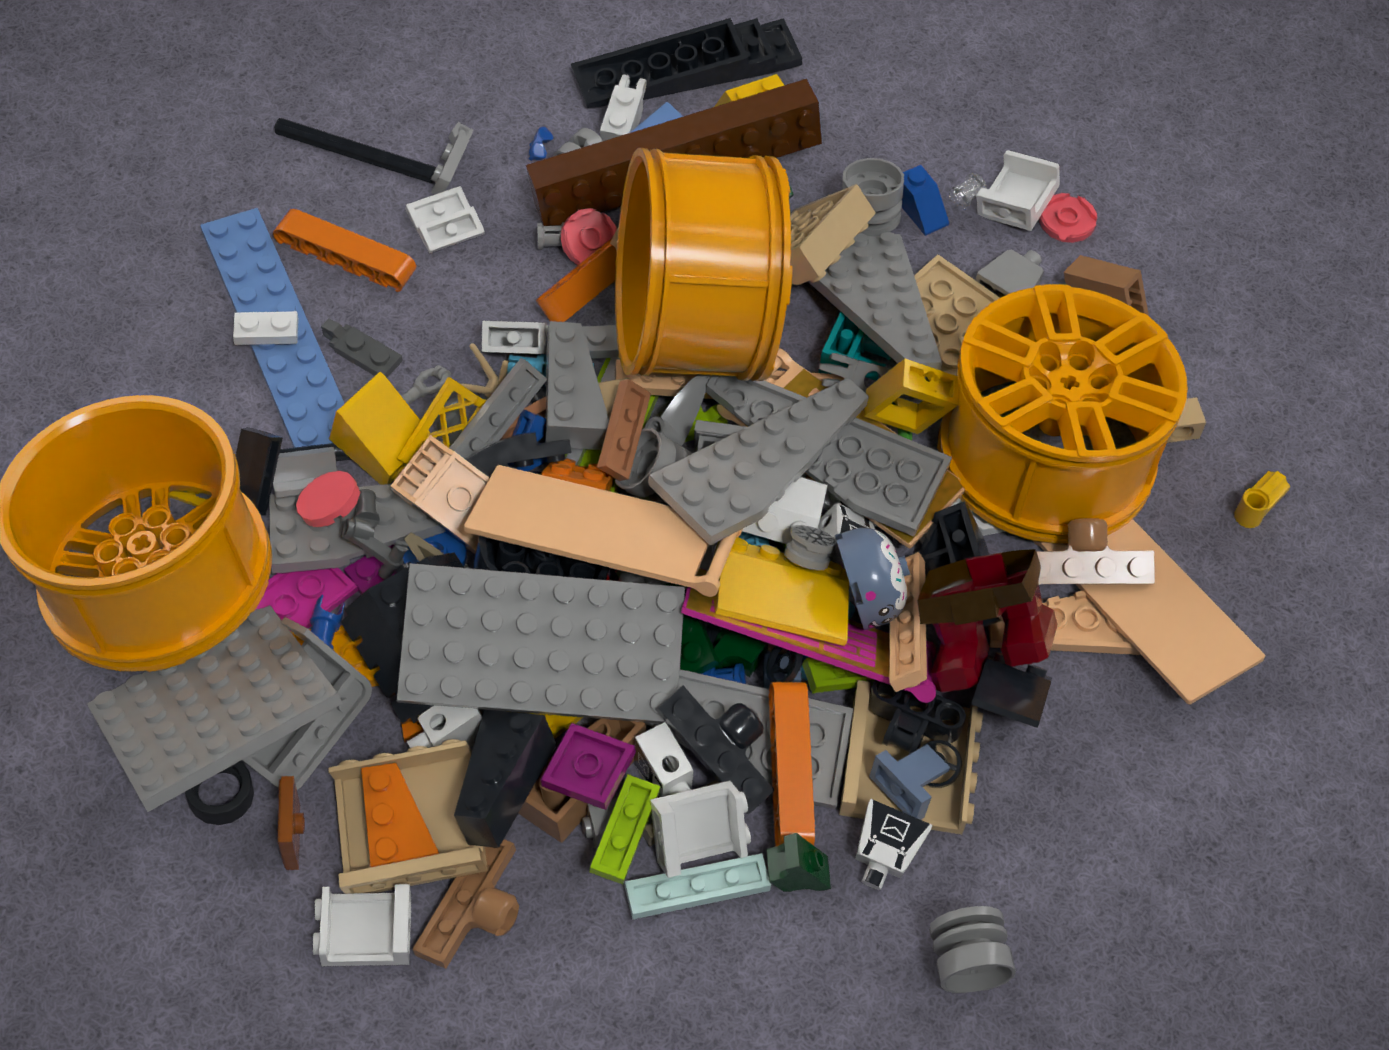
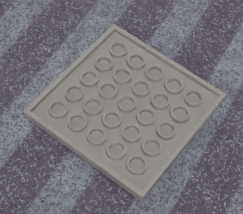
[87,605,343,812]

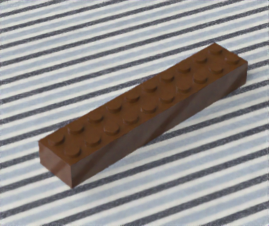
[526,78,822,226]

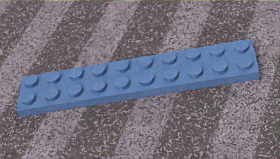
[200,208,345,447]

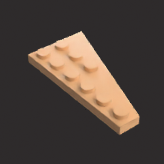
[988,590,1141,655]

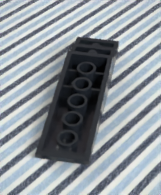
[571,18,802,108]

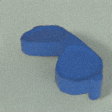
[529,127,553,161]

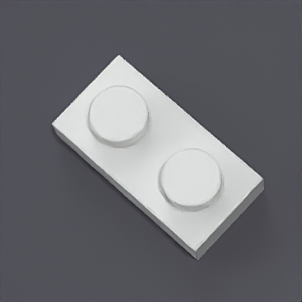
[233,311,298,345]

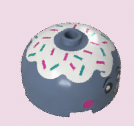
[835,528,910,631]

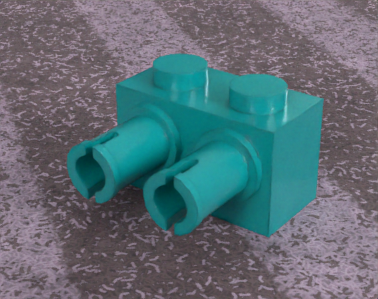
[818,312,891,381]

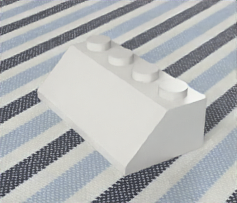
[702,448,827,544]

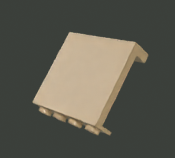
[839,680,983,835]
[329,739,488,894]

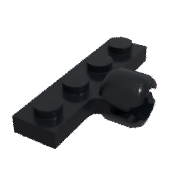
[655,685,774,814]

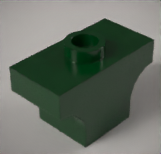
[714,628,769,678]
[767,833,831,892]

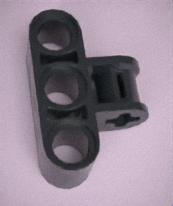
[869,680,966,754]

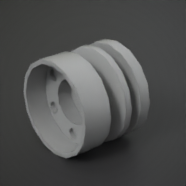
[842,158,904,236]
[614,428,693,506]
[929,906,1016,993]

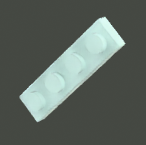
[625,853,771,920]

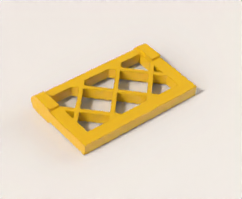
[397,377,487,464]

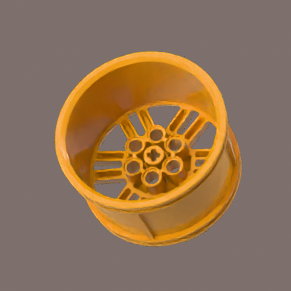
[615,148,793,381]
[937,284,1188,543]
[0,395,272,672]

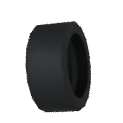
[185,761,254,825]

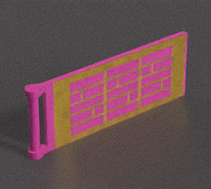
[681,568,936,703]

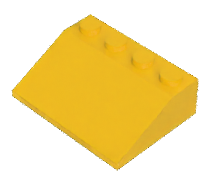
[711,537,849,646]

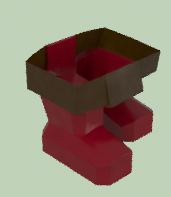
[917,549,1058,692]

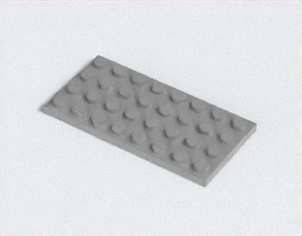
[397,563,685,724]

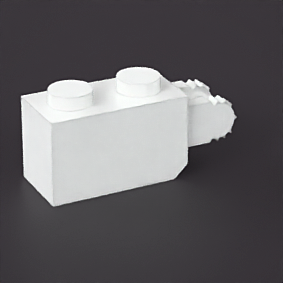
[600,75,647,141]
[482,321,549,354]

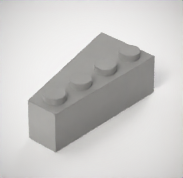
[545,321,609,450]

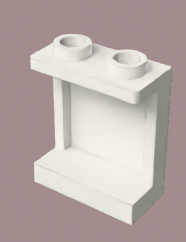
[977,150,1060,231]
[650,781,751,878]
[313,884,411,966]

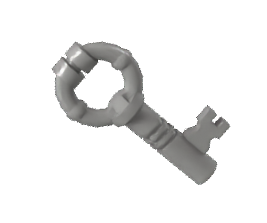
[401,365,451,405]

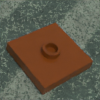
[278,776,305,870]

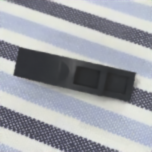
[465,431,572,478]

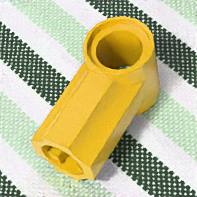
[1234,471,1290,528]

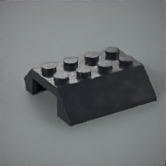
[341,552,464,724]

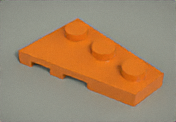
[361,763,440,867]

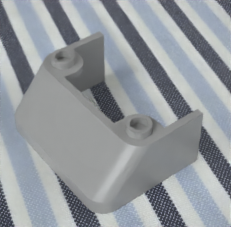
[241,617,372,790]

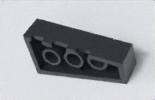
[454,710,557,848]

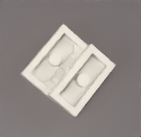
[405,186,485,253]

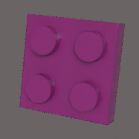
[541,723,636,810]

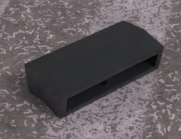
[235,427,283,516]

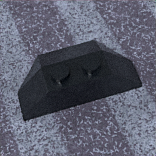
[919,501,1002,627]

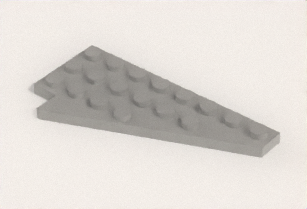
[808,232,942,370]

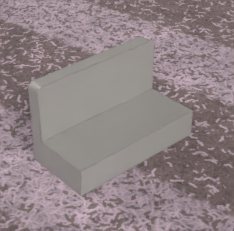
[273,447,337,498]

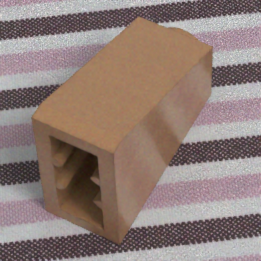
[1064,255,1149,316]

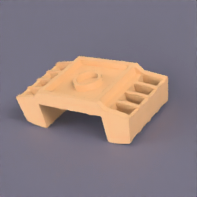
[390,435,490,554]

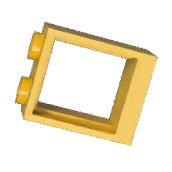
[864,358,959,434]

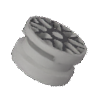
[784,525,836,570]

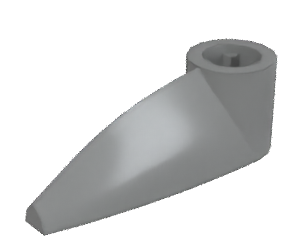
[645,374,711,446]

